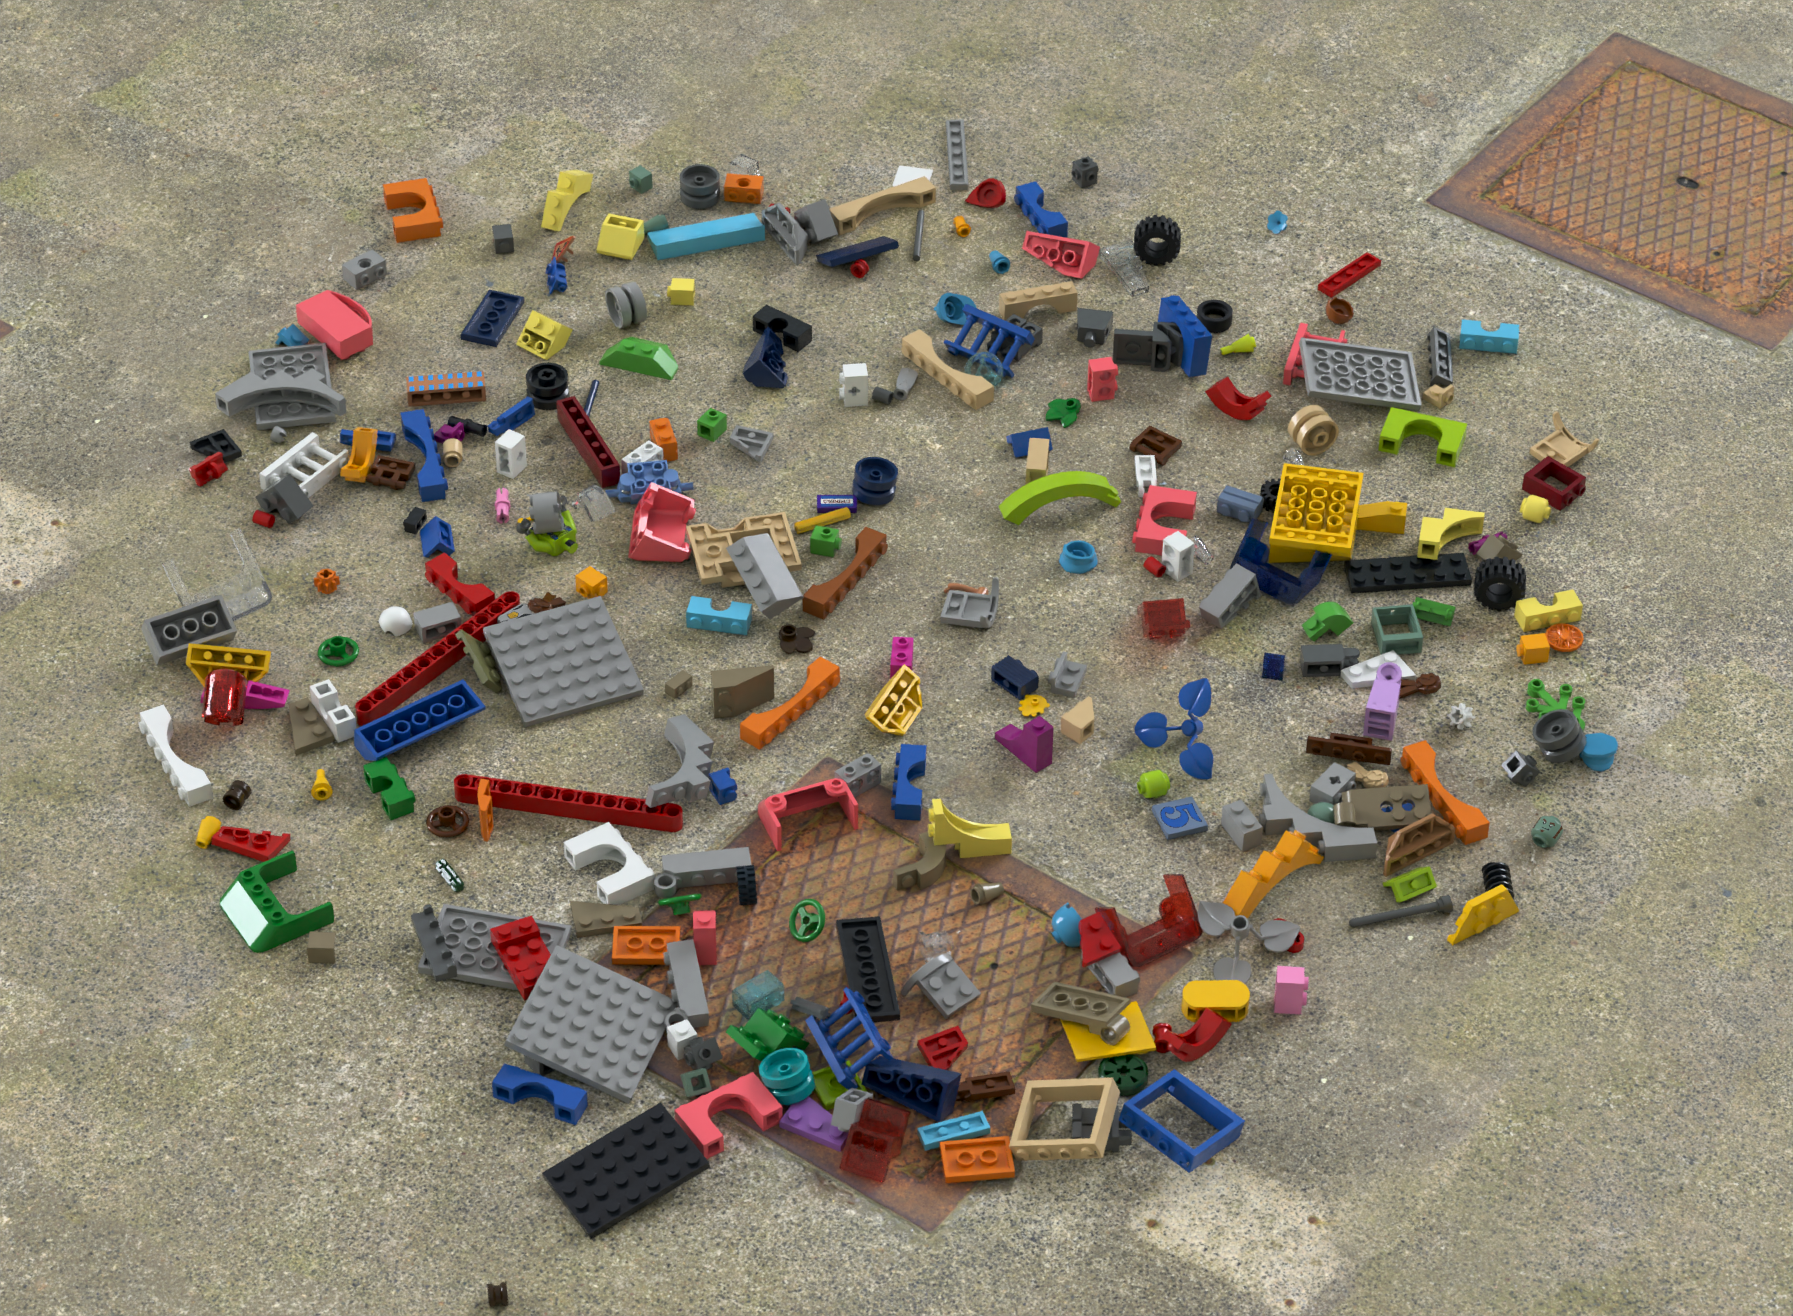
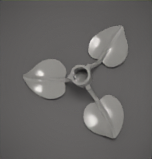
[1198,901,1300,984]

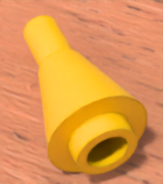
[311,769,333,801]

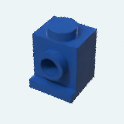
[709,767,737,805]

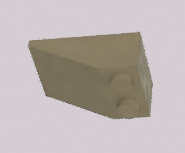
[711,665,774,719]

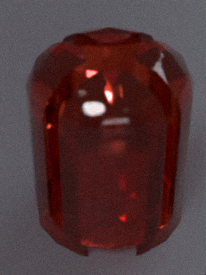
[202,668,247,726]

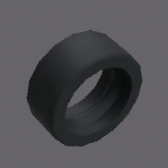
[1197,299,1233,333]

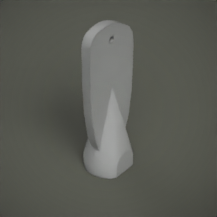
[893,368,918,400]

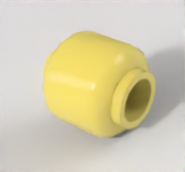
[1520,495,1551,523]

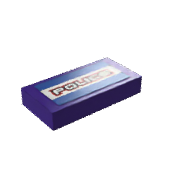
[817,495,857,513]

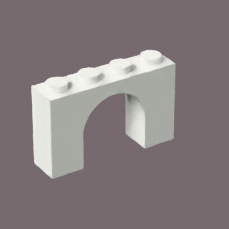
[564,822,655,905]

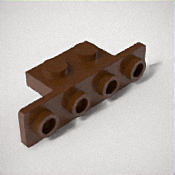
[1306,732,1392,765]

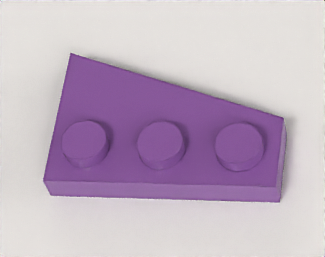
[779,1096,852,1152]

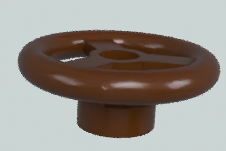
[426,805,469,838]

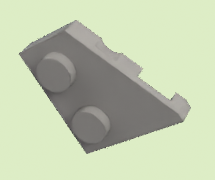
[730,425,774,462]

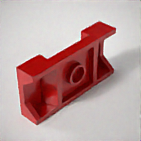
[490,915,551,1001]

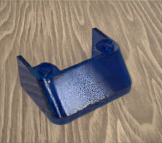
[1230,518,1332,605]

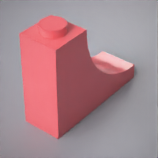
[693,910,717,965]

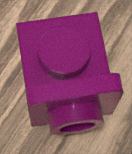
[434,422,465,444]

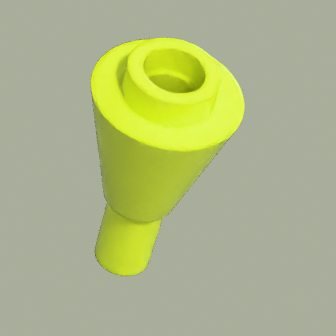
[1220,334,1256,355]

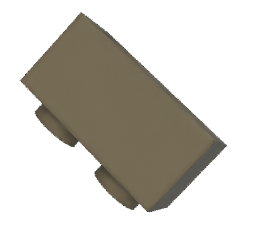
[665,670,693,699]

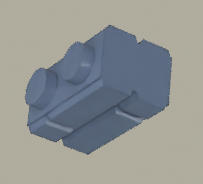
[1217,485,1264,524]

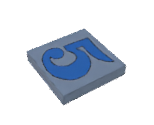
[1152,796,1208,840]

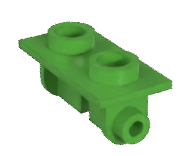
[1413,597,1456,627]

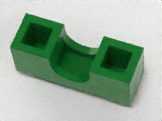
[363,757,416,820]

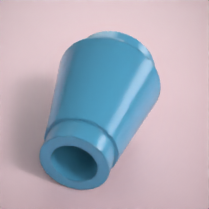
[989,250,1010,274]

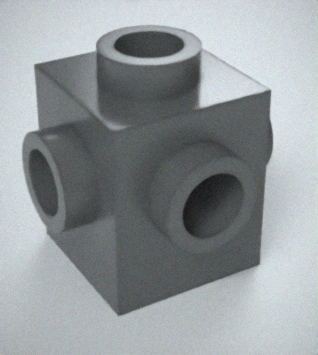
[1071,156,1099,189]
[1502,750,1540,787]
[684,1036,723,1070]

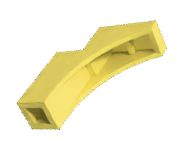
[541,170,593,231]
[1417,508,1485,560]
[928,799,1012,858]

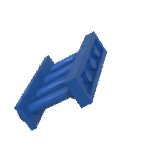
[944,304,1035,378]
[805,987,893,1090]

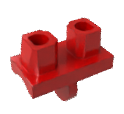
[189,452,228,487]

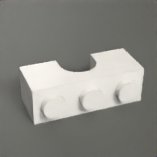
[310,679,356,743]

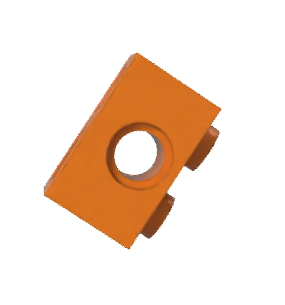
[724,173,764,204]

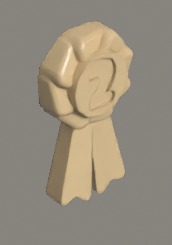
[1347,761,1389,788]

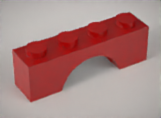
[425,552,495,616]

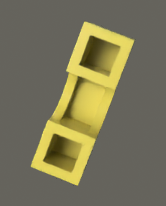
[1514,589,1583,632]

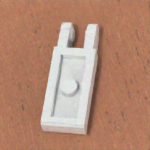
[1134,455,1157,497]

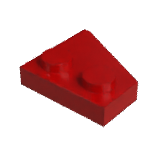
[1079,912,1121,968]
[917,1026,968,1070]

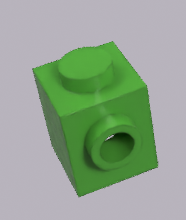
[697,408,727,442]
[810,525,842,558]

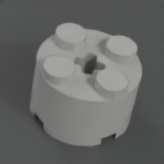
[529,491,564,534]

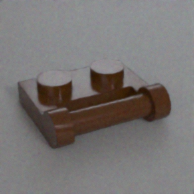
[1129,426,1182,466]

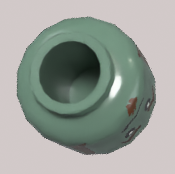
[1531,816,1563,848]

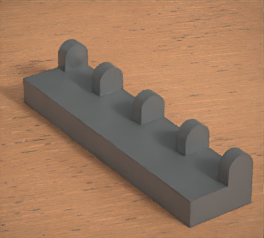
[1427,327,1453,387]
[411,904,457,982]

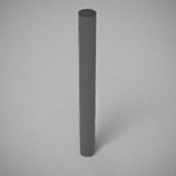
[913,210,925,261]

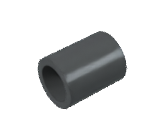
[872,387,894,405]

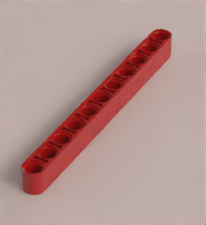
[355,591,520,726]
[454,774,683,832]

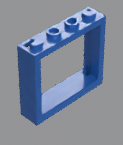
[1119,1069,1245,1173]

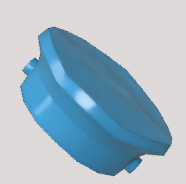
[1059,540,1098,574]
[1579,733,1618,772]

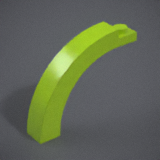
[999,471,1121,525]

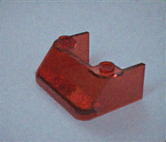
[1094,874,1203,967]

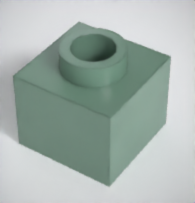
[629,165,653,194]
[680,1068,712,1097]

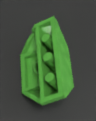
[599,337,678,380]

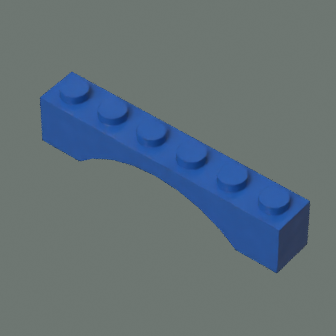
[401,409,448,502]

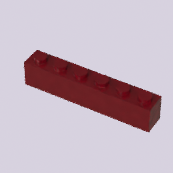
[556,396,620,489]

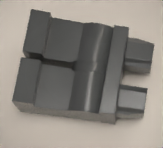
[987,314,1043,361]
[1072,1103,1132,1152]

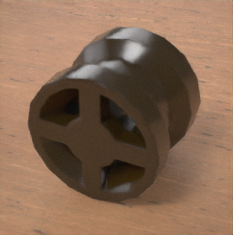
[487,1282,509,1308]

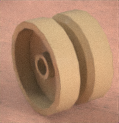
[1288,405,1339,456]

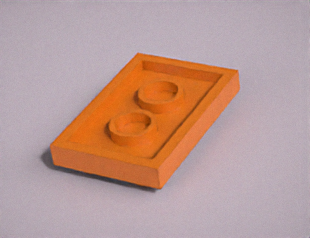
[612,926,681,965]
[940,1136,1015,1183]

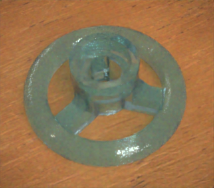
[965,352,1003,387]

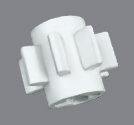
[1447,703,1475,730]

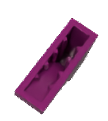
[995,716,1054,773]

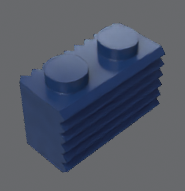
[991,655,1039,700]

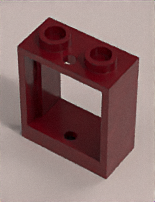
[1522,456,1586,511]

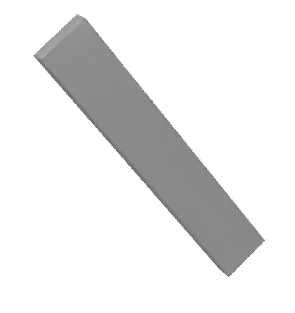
[946,120,968,190]

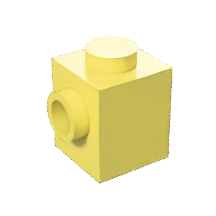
[667,278,695,306]

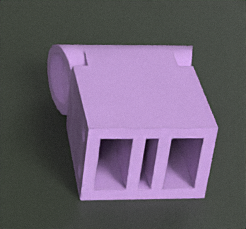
[1363,662,1402,741]

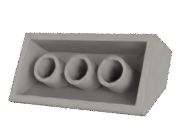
[726,533,804,619]

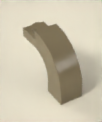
[893,832,946,890]

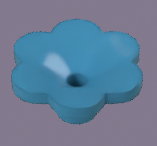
[1267,211,1288,234]

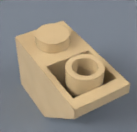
[1061,696,1094,744]

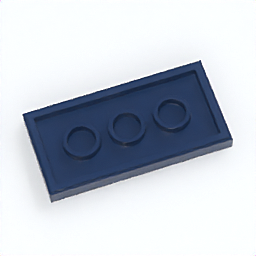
[816,236,899,267]
[460,290,525,347]

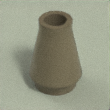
[970,882,1004,905]

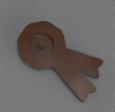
[528,592,566,613]
[1399,673,1441,699]

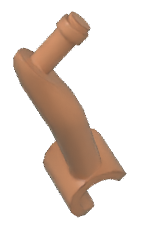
[944,583,988,595]

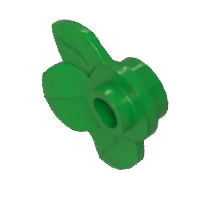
[1045,398,1081,428]

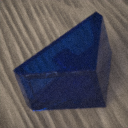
[1262,652,1287,681]

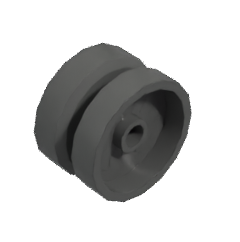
[680,164,720,209]
[1532,709,1587,763]

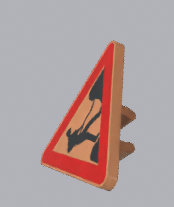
[551,235,576,263]

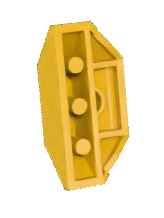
[186,643,271,687]
[865,664,922,736]

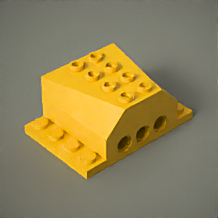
[1269,463,1364,563]

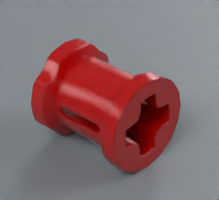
[1152,1023,1172,1053]

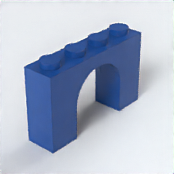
[1158,295,1212,377]

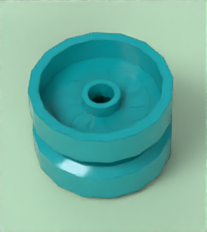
[759,1048,815,1105]

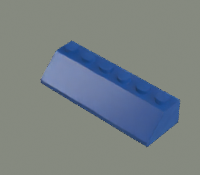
[354,679,486,761]

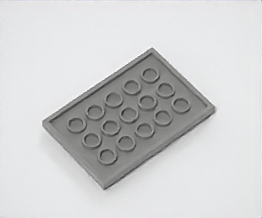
[1299,337,1421,411]
[248,343,336,430]
[418,904,572,990]

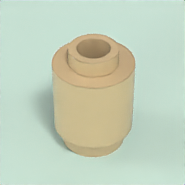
[442,438,463,467]

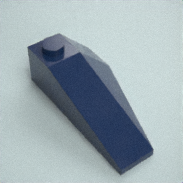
[743,327,788,388]

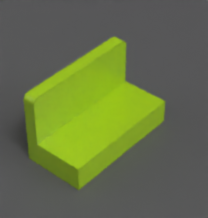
[1383,866,1437,903]

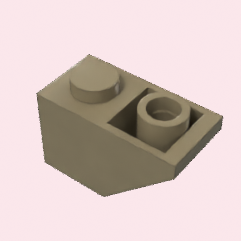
[1477,534,1523,560]

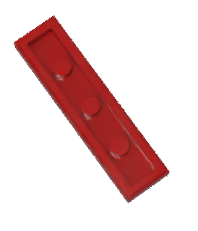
[1317,252,1381,298]

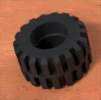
[1134,215,1181,266]
[1474,556,1526,611]

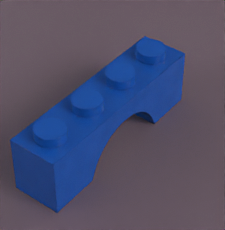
[1014,181,1068,237]
[891,744,927,821]
[492,1063,588,1125]

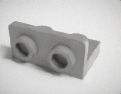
[1048,651,1087,698]

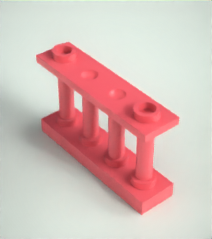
[1283,323,1348,385]

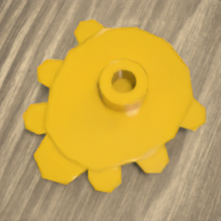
[1018,694,1050,717]

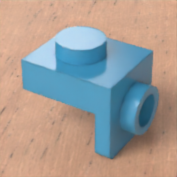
[275,324,309,347]

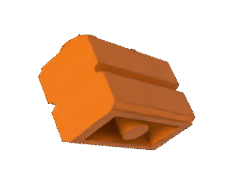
[649,418,678,462]

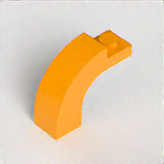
[340,427,378,483]

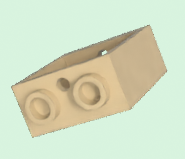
[1026,438,1049,484]

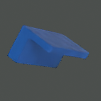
[1006,427,1053,458]
[420,516,455,558]

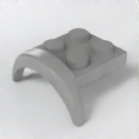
[940,577,999,628]
[901,953,981,1019]

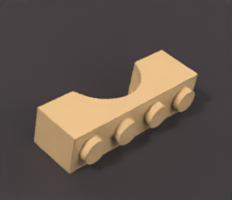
[999,281,1078,321]

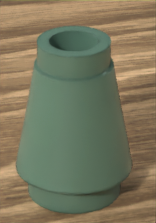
[644,214,669,236]

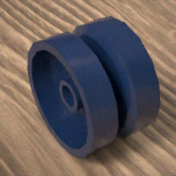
[852,457,898,505]

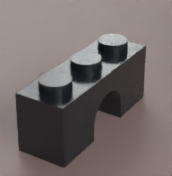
[753,304,812,352]

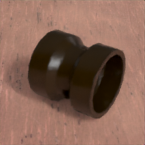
[223,780,252,810]

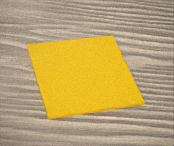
[1060,1001,1156,1062]

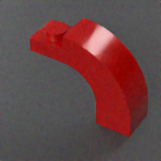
[1205,376,1272,420]
[1162,1008,1232,1062]

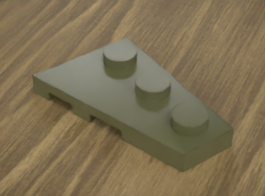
[455,629,503,694]

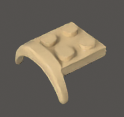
[1529,411,1599,467]

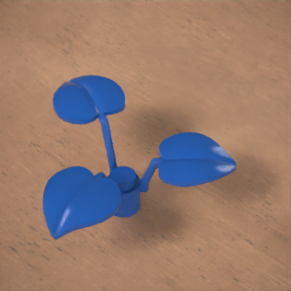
[1134,678,1213,779]

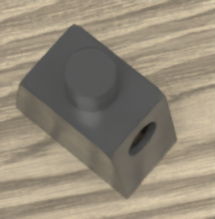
[1077,308,1113,348]

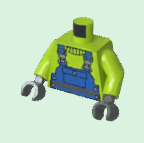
[516,495,578,556]

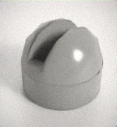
[270,426,287,443]

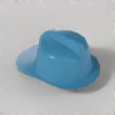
[934,293,977,325]

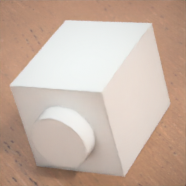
[667,1019,698,1060]

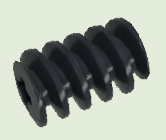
[1482,862,1514,899]

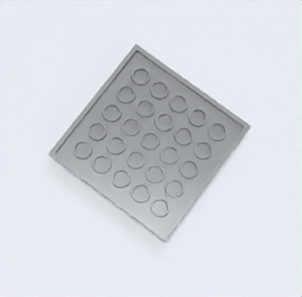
[483,596,644,727]
[504,945,677,1104]

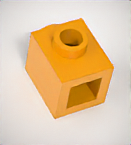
[575,566,608,599]
[1516,633,1550,665]

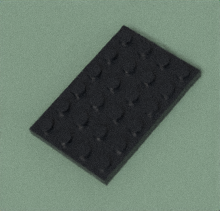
[542,1102,710,1239]

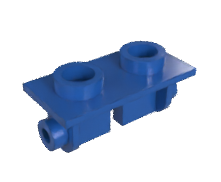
[546,257,567,294]

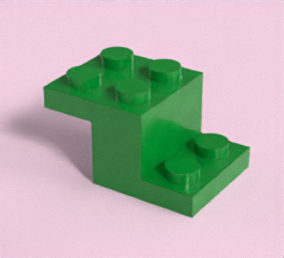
[726,1008,810,1061]

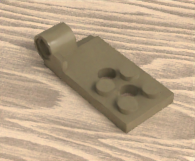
[1333,784,1431,831]
[1031,982,1131,1045]

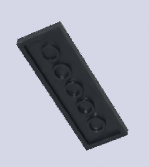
[1344,553,1472,594]
[836,916,900,1023]

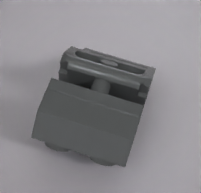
[1113,322,1183,372]

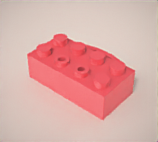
[296,290,373,360]

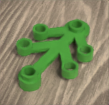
[1526,679,1585,730]

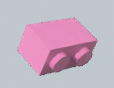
[1274,966,1309,1015]

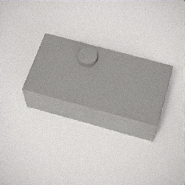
[141,595,237,666]

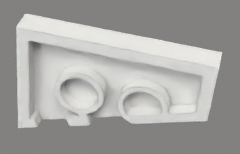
[1340,650,1416,689]

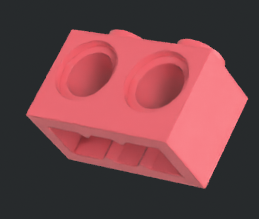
[1087,357,1118,402]

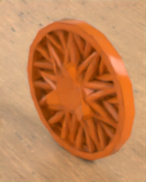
[1545,623,1584,652]

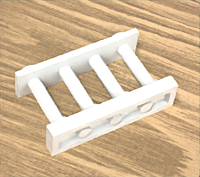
[259,432,349,498]

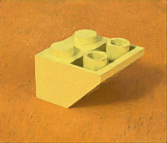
[597,213,644,260]
[516,310,573,360]

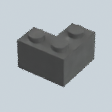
[255,474,314,524]

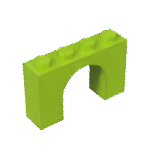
[1378,407,1467,467]

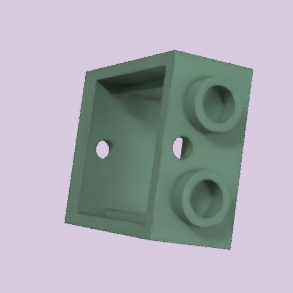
[1371,604,1423,655]

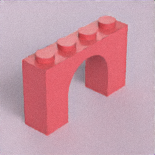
[1132,485,1197,556]
[674,1072,783,1159]

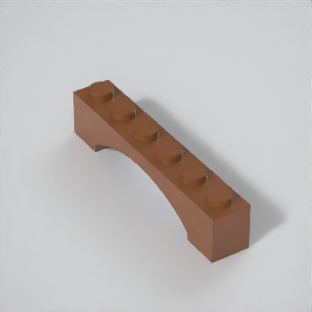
[802,527,888,620]

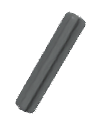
[790,997,831,1020]

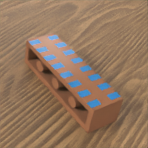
[406,371,486,407]

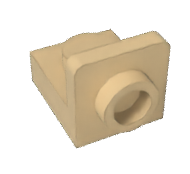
[1422,384,1454,409]

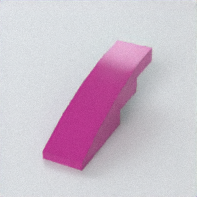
[200,681,290,709]

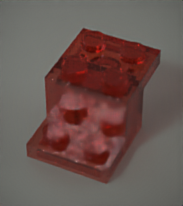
[1137,598,1190,640]
[839,1098,911,1183]

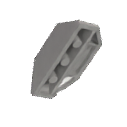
[762,203,809,266]

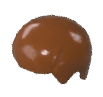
[1325,297,1354,324]

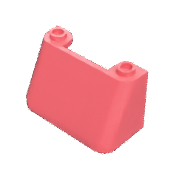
[628,482,696,562]

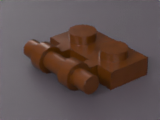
[366,455,416,490]

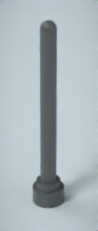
[1349,895,1453,927]

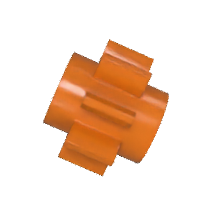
[314,569,340,594]

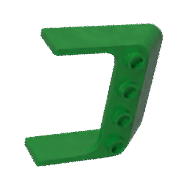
[220,850,335,953]

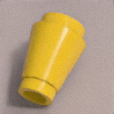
[195,816,221,849]

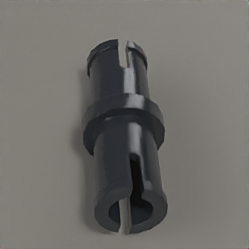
[447,416,488,437]

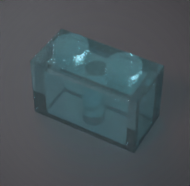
[732,970,784,1021]

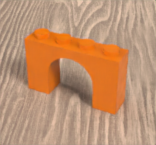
[383,178,443,243]

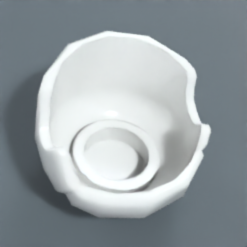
[378,606,413,636]

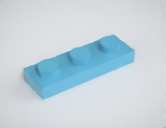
[917,1111,990,1151]

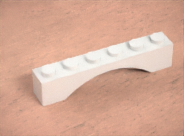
[138,705,213,807]

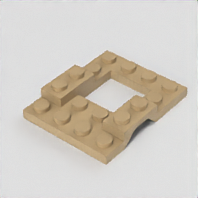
[686,512,802,588]

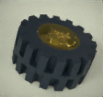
[736,865,757,906]

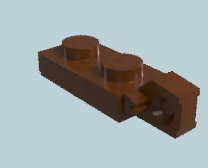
[956,1071,1015,1101]

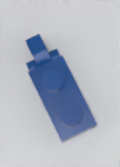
[488,396,535,436]
[340,429,396,452]

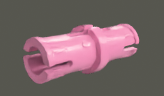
[495,488,510,523]

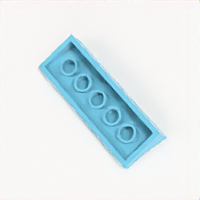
[647,213,765,260]

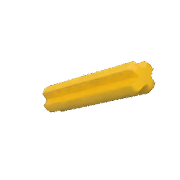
[794,507,851,534]

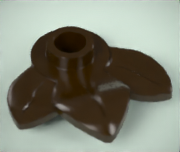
[779,624,815,654]

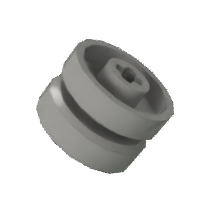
[605,281,647,329]

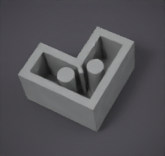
[794,199,838,244]

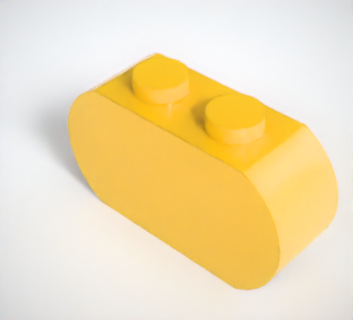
[1181,980,1250,1023]

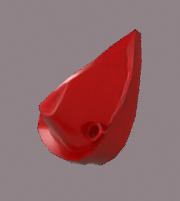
[965,178,1006,208]

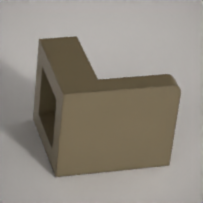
[307,932,336,964]

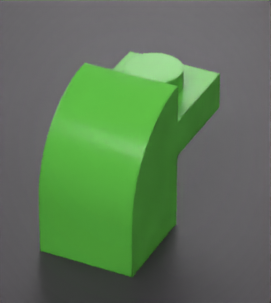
[1302,602,1354,641]

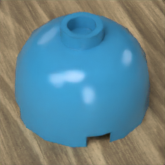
[1051,903,1082,948]

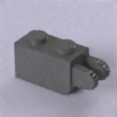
[1300,644,1360,677]

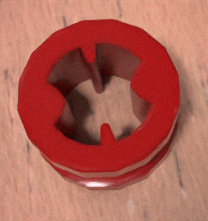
[850,259,869,278]

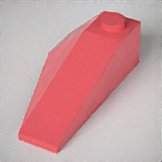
[1022,231,1100,279]

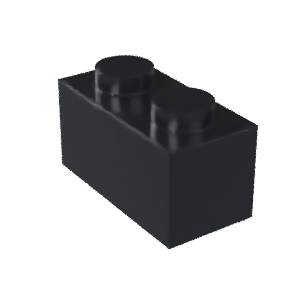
[403,507,427,535]

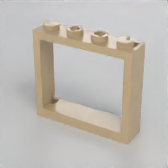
[1009,1078,1120,1161]

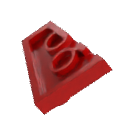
[211,826,290,862]

